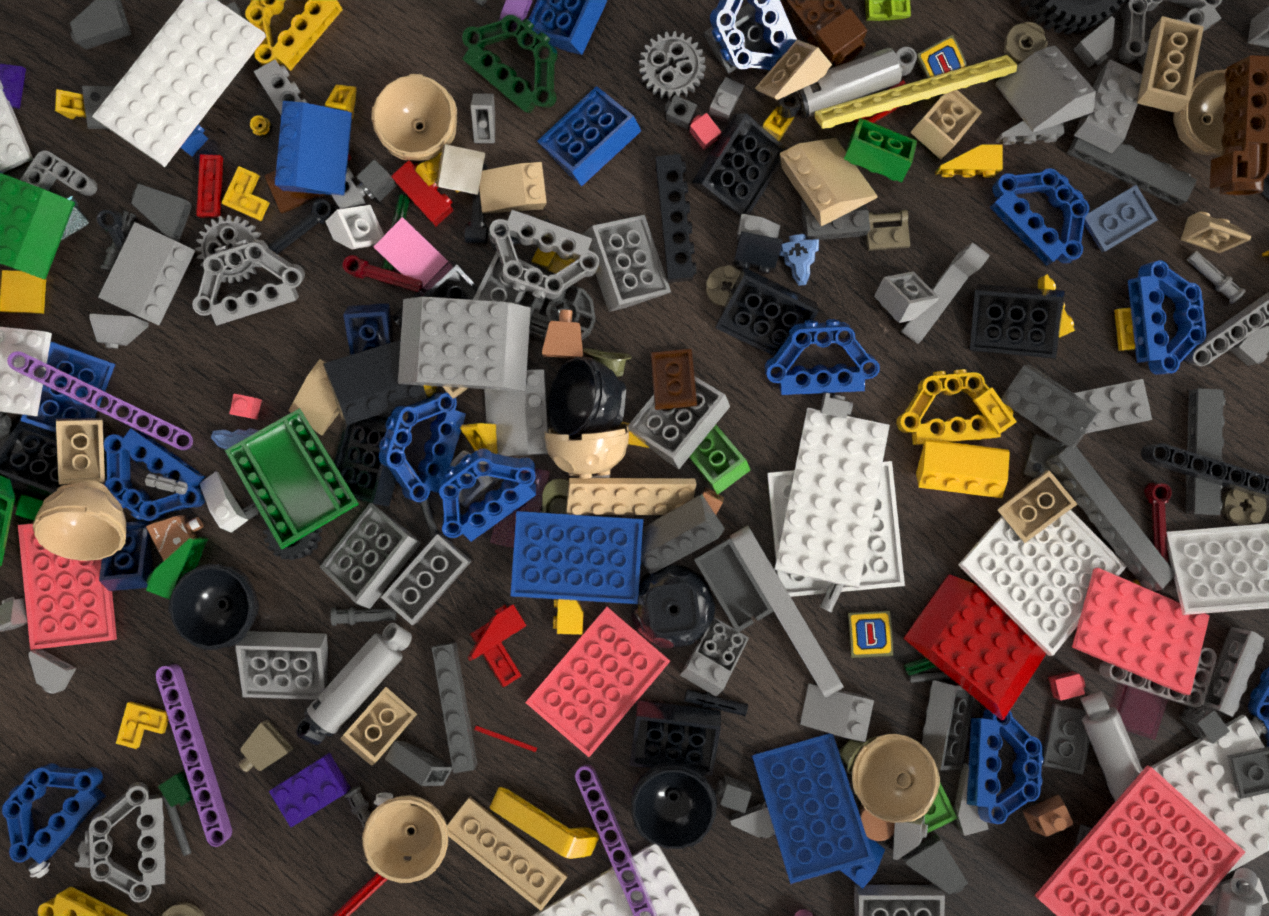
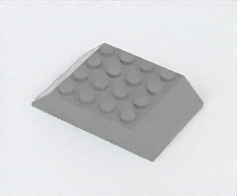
[398,297,531,392]

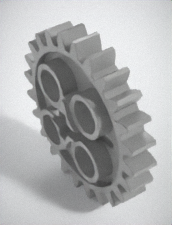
[639,31,706,100]
[195,215,264,284]

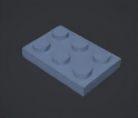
[1084,185,1158,253]

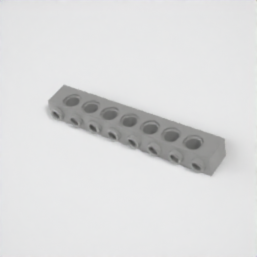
[254,60,366,209]

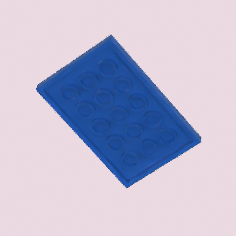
[511,511,643,604]
[752,733,874,884]

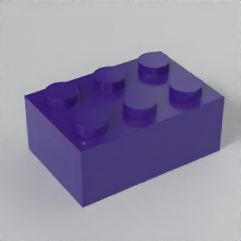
[269,753,351,827]

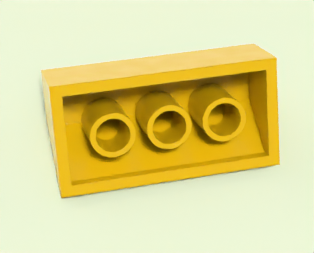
[916,439,1010,498]

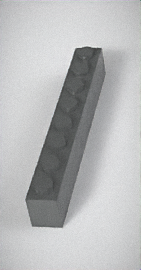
[1045,445,1175,591]

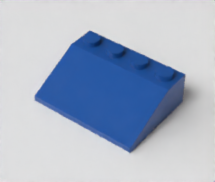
[528,0,607,55]
[537,86,641,187]
[275,101,352,196]
[20,341,115,432]

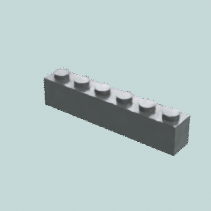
[1067,136,1197,207]
[1185,388,1225,515]
[432,641,477,774]

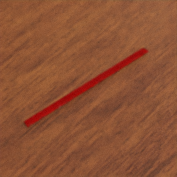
[474,726,537,752]

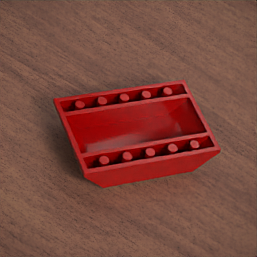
[903,574,1046,720]

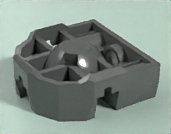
[529,274,596,342]

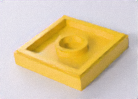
[0,270,46,314]

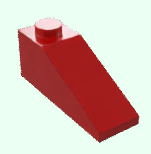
[467,604,526,661]

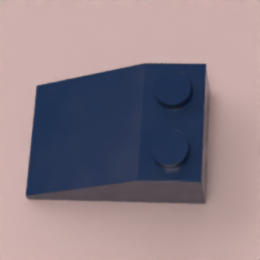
[343,303,393,355]
[99,521,153,591]

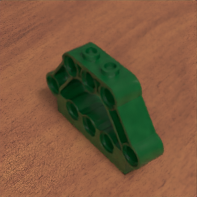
[462,15,558,113]

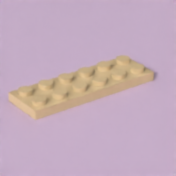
[566,478,696,515]
[447,797,568,911]

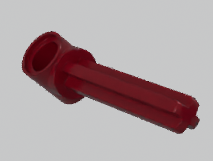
[343,255,423,292]
[1144,482,1172,563]

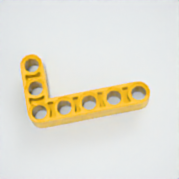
[490,787,600,859]

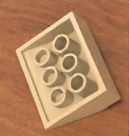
[780,138,877,226]

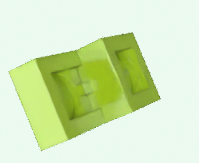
[865,0,911,21]

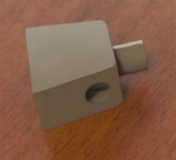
[239,719,294,772]

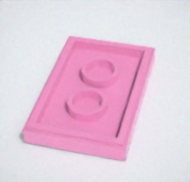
[374,217,448,287]

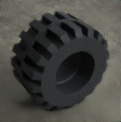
[263,523,322,560]

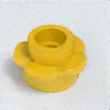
[250,115,270,136]

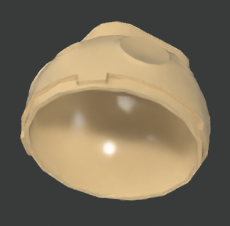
[1173,69,1227,156]
[371,74,457,161]
[32,481,126,561]

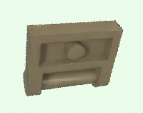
[866,210,910,251]

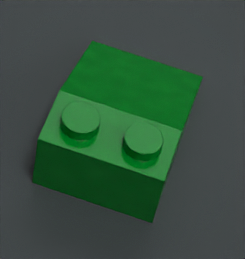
[146,537,208,600]

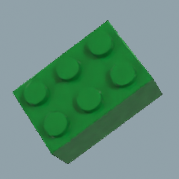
[844,118,917,183]

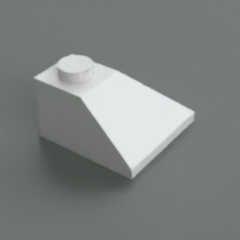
[325,205,385,249]

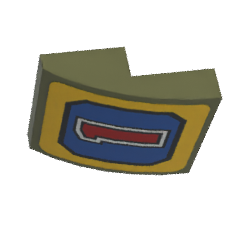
[916,35,967,79]
[847,611,893,658]

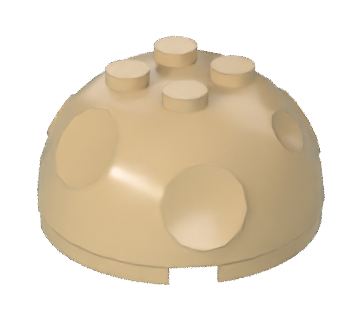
[544,424,629,479]
[852,734,940,823]

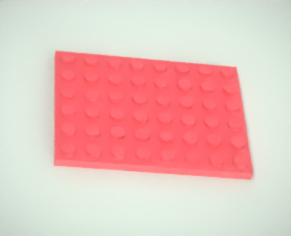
[1035,765,1245,916]

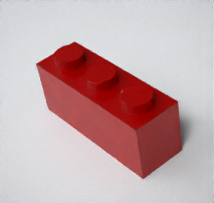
[391,160,454,227]

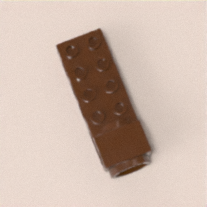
[780,0,867,67]
[1210,55,1269,196]

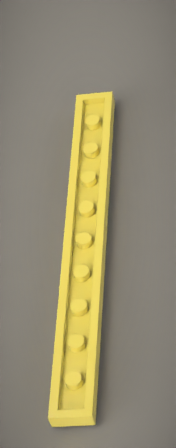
[815,55,1017,129]

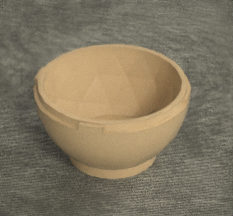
[362,795,448,883]

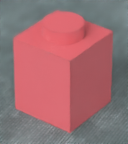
[689,113,722,150]
[230,394,262,420]
[1048,671,1085,701]

